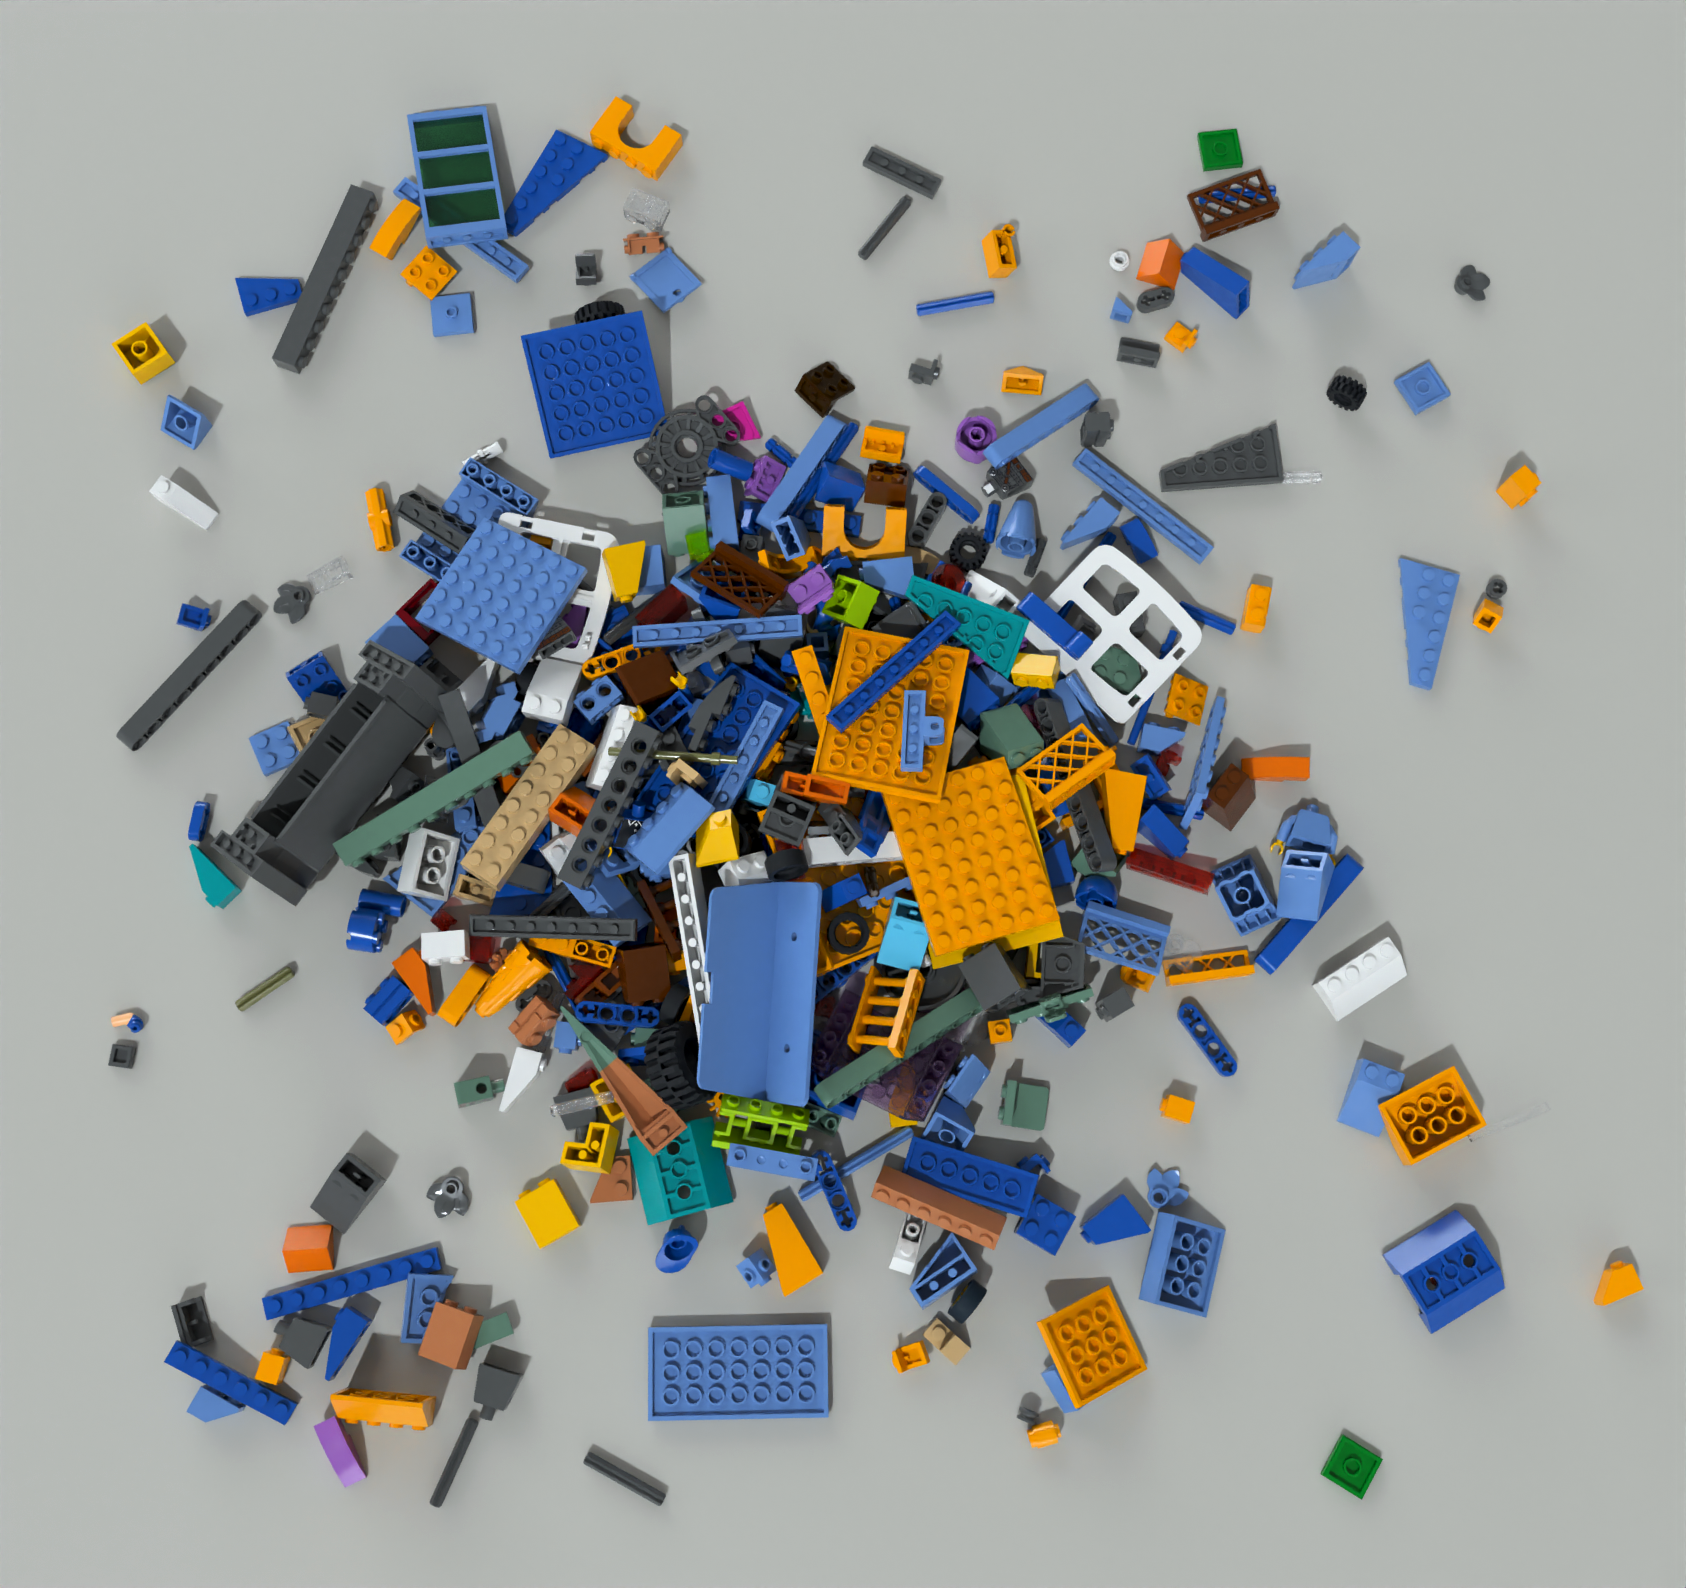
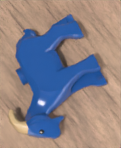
[803,547,860,640]

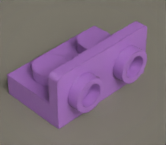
[744,455,786,502]

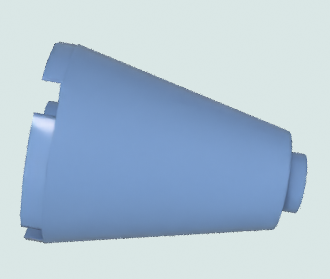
[996,499,1037,559]

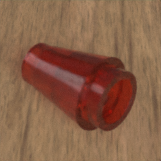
[565,1067,598,1093]

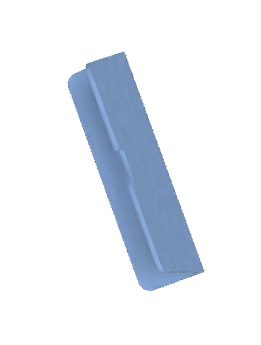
[697,881,822,1107]

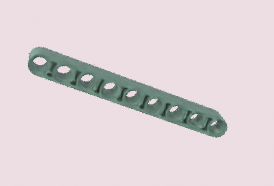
[814,987,983,1109]

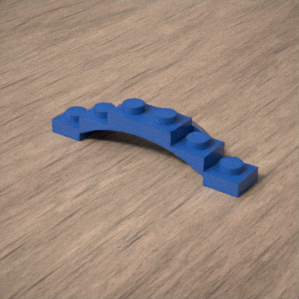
[856,790,891,858]

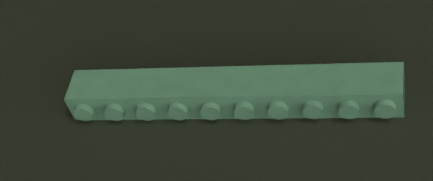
[332,731,536,868]

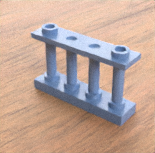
[726,1143,818,1182]

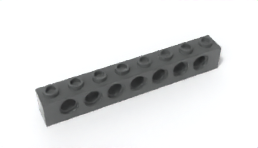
[557,720,663,890]

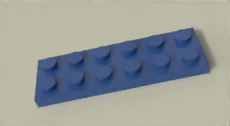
[902,1136,1040,1218]

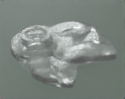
[1161,934,1203,973]

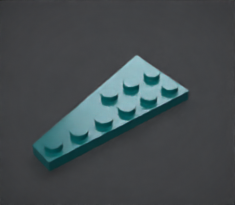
[904,575,1030,680]

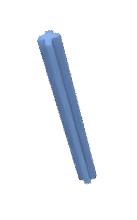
[798,1126,914,1201]

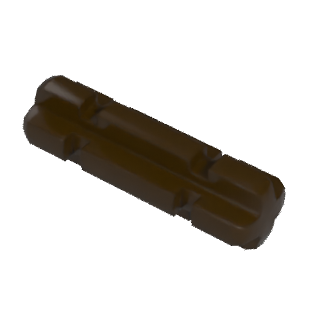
[864,866,880,898]

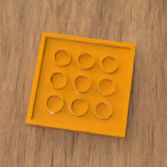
[1036,1285,1147,1409]

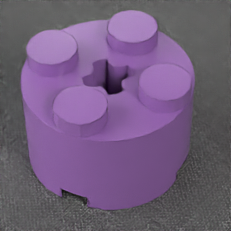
[955,416,997,464]

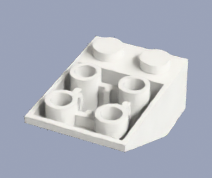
[953,570,1021,614]

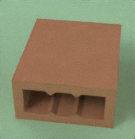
[418,1299,484,1370]

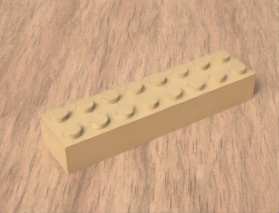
[460,723,596,892]

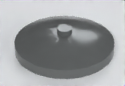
[881,945,966,1013]

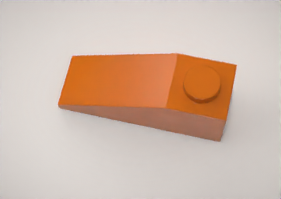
[392,947,436,1016]

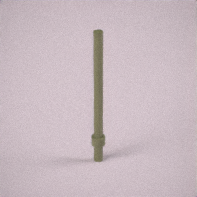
[608,747,738,766]

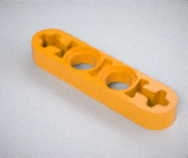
[582,644,662,680]

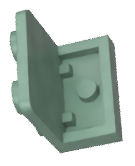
[998,1080,1049,1131]

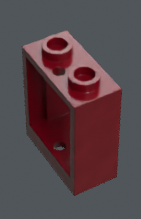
[395,578,441,646]

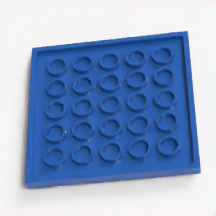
[521,310,667,459]

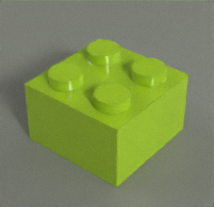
[822,574,880,629]

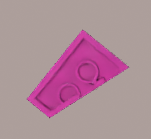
[695,401,761,445]

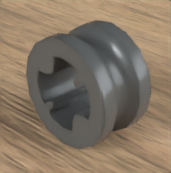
[1486,579,1507,599]
[1017,1406,1039,1425]

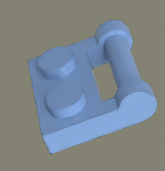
[588,840,640,878]

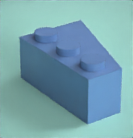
[909,1232,978,1310]

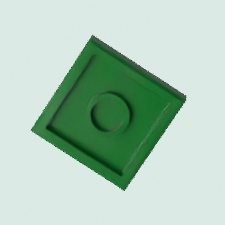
[1197,129,1243,172]
[1321,1434,1383,1500]

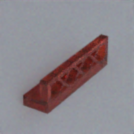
[1125,848,1215,895]

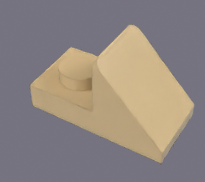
[453,874,497,907]
[922,1318,970,1366]

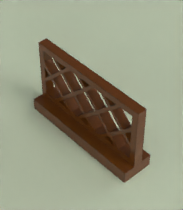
[1187,169,1280,242]
[690,541,789,619]

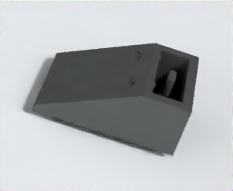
[310,1153,387,1234]

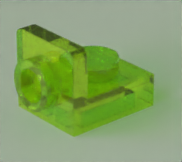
[685,531,713,562]

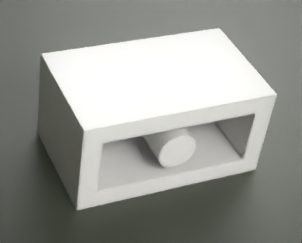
[421,930,470,966]

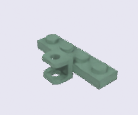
[1006,983,1094,1024]

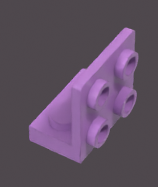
[787,563,835,615]

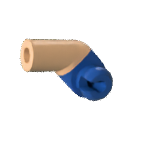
[111,1012,144,1033]

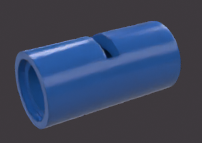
[708,448,753,481]
[358,888,407,917]

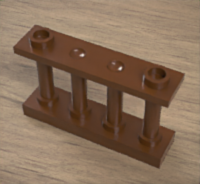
[637,878,708,962]

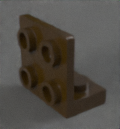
[795,362,855,418]

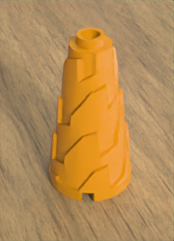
[475,939,553,1018]

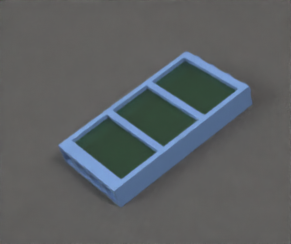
[407,106,508,249]

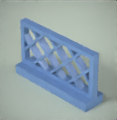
[1077,900,1171,976]

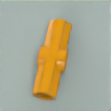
[365,488,395,552]

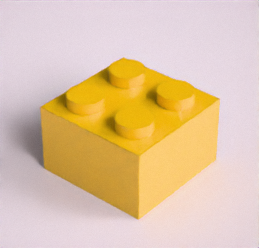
[112,322,175,385]

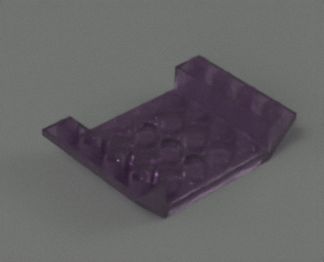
[811,989,963,1122]

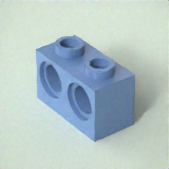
[573,675,624,725]

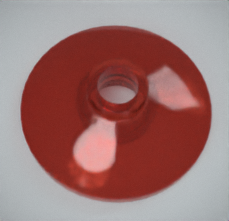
[932,564,966,593]

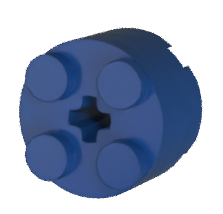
[346,907,388,953]

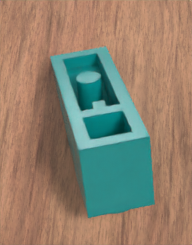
[189,844,242,909]

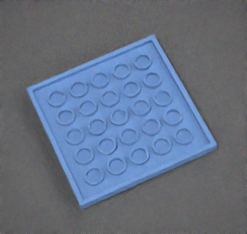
[415,517,588,675]

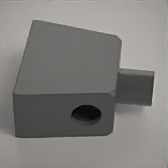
[553,1087,599,1141]
[274,1317,333,1369]
[474,1362,524,1421]

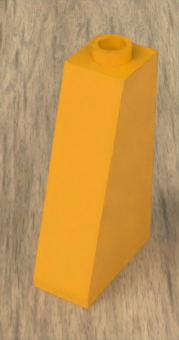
[1101,769,1147,855]
[763,1202,823,1297]

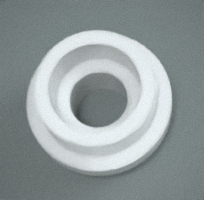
[1109,251,1129,271]

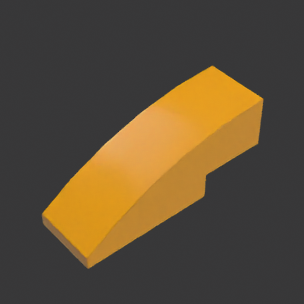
[369,198,421,260]

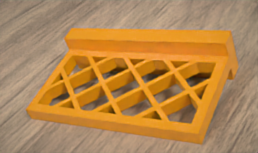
[1016,723,1116,812]

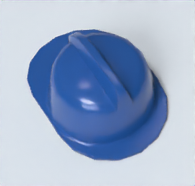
[655,1225,698,1273]

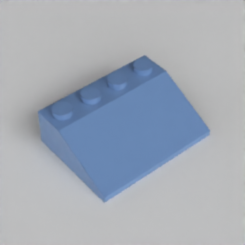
[1139,1212,1226,1318]

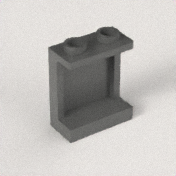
[868,601,931,639]

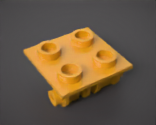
[400,245,458,301]
[1164,673,1208,726]

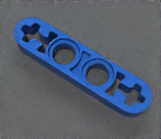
[913,465,980,524]
[575,1001,660,1028]
[1177,1004,1237,1077]
[811,1149,857,1231]

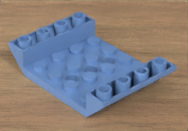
[399,457,539,582]

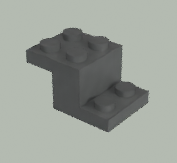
[758,774,817,848]

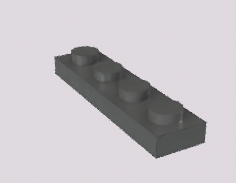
[863,146,941,199]

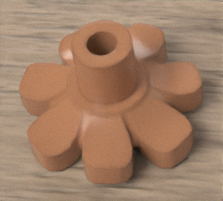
[490,947,512,972]

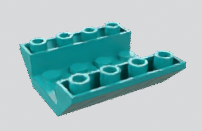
[627,1116,734,1225]

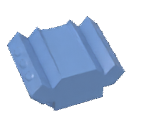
[475,681,525,743]
[1209,854,1282,937]

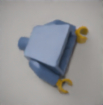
[1269,804,1338,866]

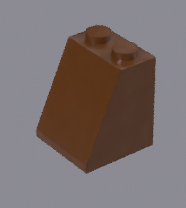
[615,650,678,712]
[1201,763,1256,832]
[615,942,671,1006]

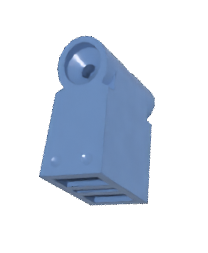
[610,544,668,601]

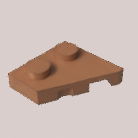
[590,1155,633,1203]

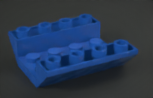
[1382,1210,1505,1334]

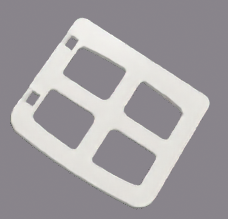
[498,512,619,666]
[1024,545,1202,724]

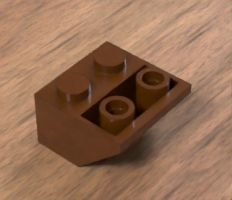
[864,463,909,508]

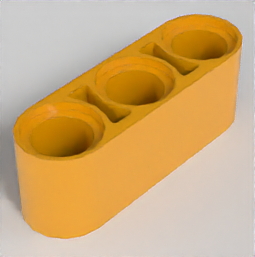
[437,963,492,1027]

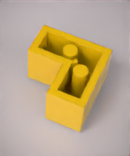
[560,1122,620,1174]

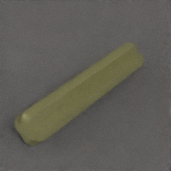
[235,967,295,1011]

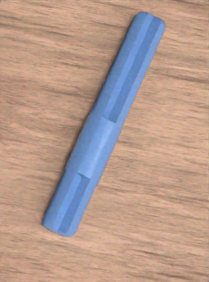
[1065,673,1119,746]

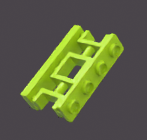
[711,1093,810,1155]

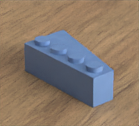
[703,474,740,565]

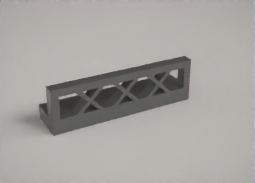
[393,490,475,554]

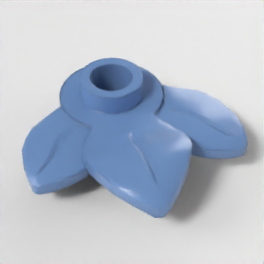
[1147,1168,1189,1208]

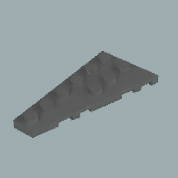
[1159,423,1283,492]

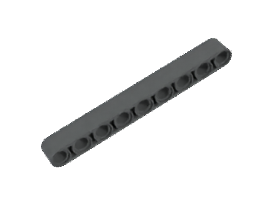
[116,600,262,751]
[1034,698,1117,873]

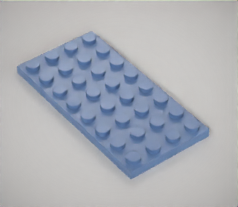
[648,1324,829,1421]

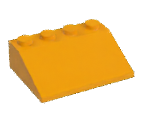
[1378,1066,1487,1165]
[330,1388,436,1430]

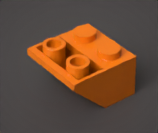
[548,786,610,837]

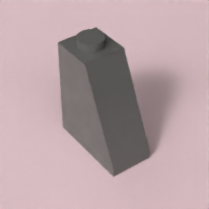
[946,724,978,773]

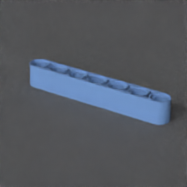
[983,383,1099,469]
[756,414,847,532]

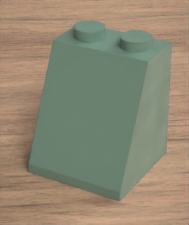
[662,490,709,557]
[980,703,1044,770]

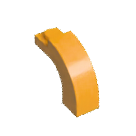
[757,546,824,579]

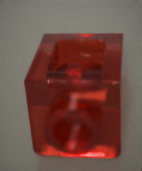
[1156,750,1182,777]

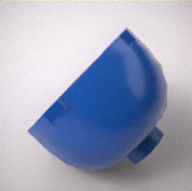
[1074,875,1118,910]

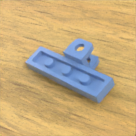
[900,690,945,772]

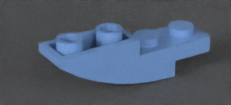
[446,747,478,831]

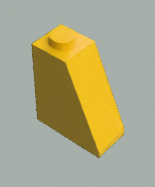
[602,540,646,603]

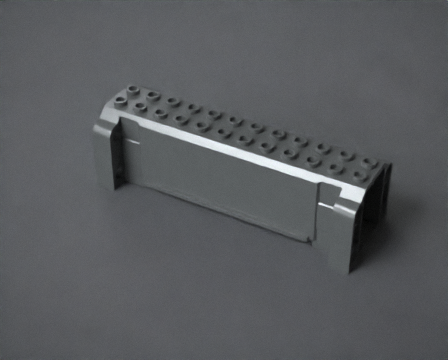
[210,640,448,906]

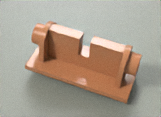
[623,232,664,255]

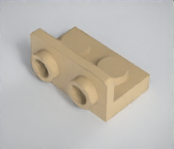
[666,758,708,790]

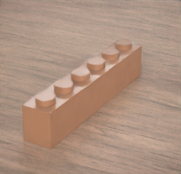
[871,1165,1007,1250]

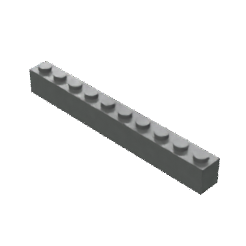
[272,184,378,374]

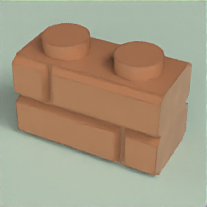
[508,995,561,1048]

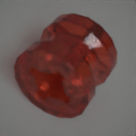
[430,908,457,931]

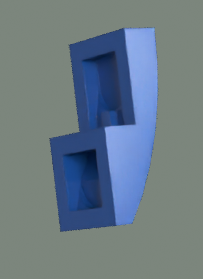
[1119,518,1158,564]

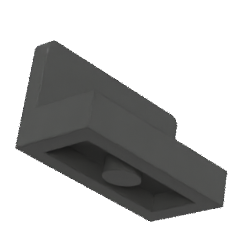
[1116,338,1160,368]

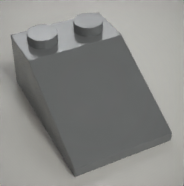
[756,604,809,668]

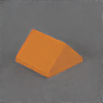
[1136,239,1184,290]
[282,1224,334,1273]

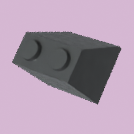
[958,942,1032,1012]

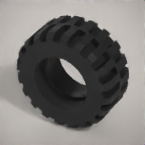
[644,1020,717,1110]

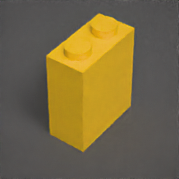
[515,1178,582,1249]

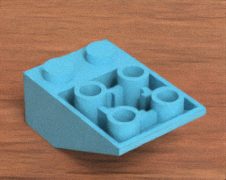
[876,896,929,971]

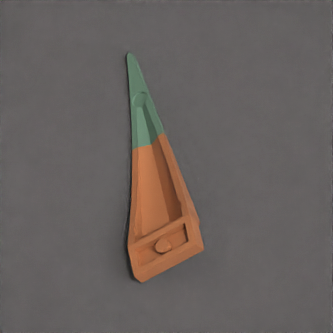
[560,1006,688,1156]

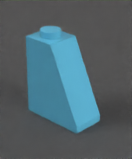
[737,779,776,810]

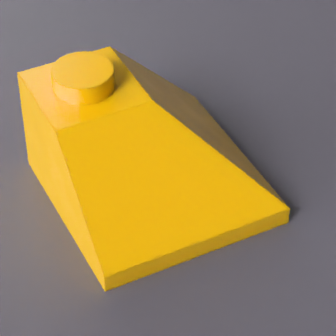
[696,809,739,868]

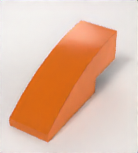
[1241,757,1310,782]
[780,771,850,805]

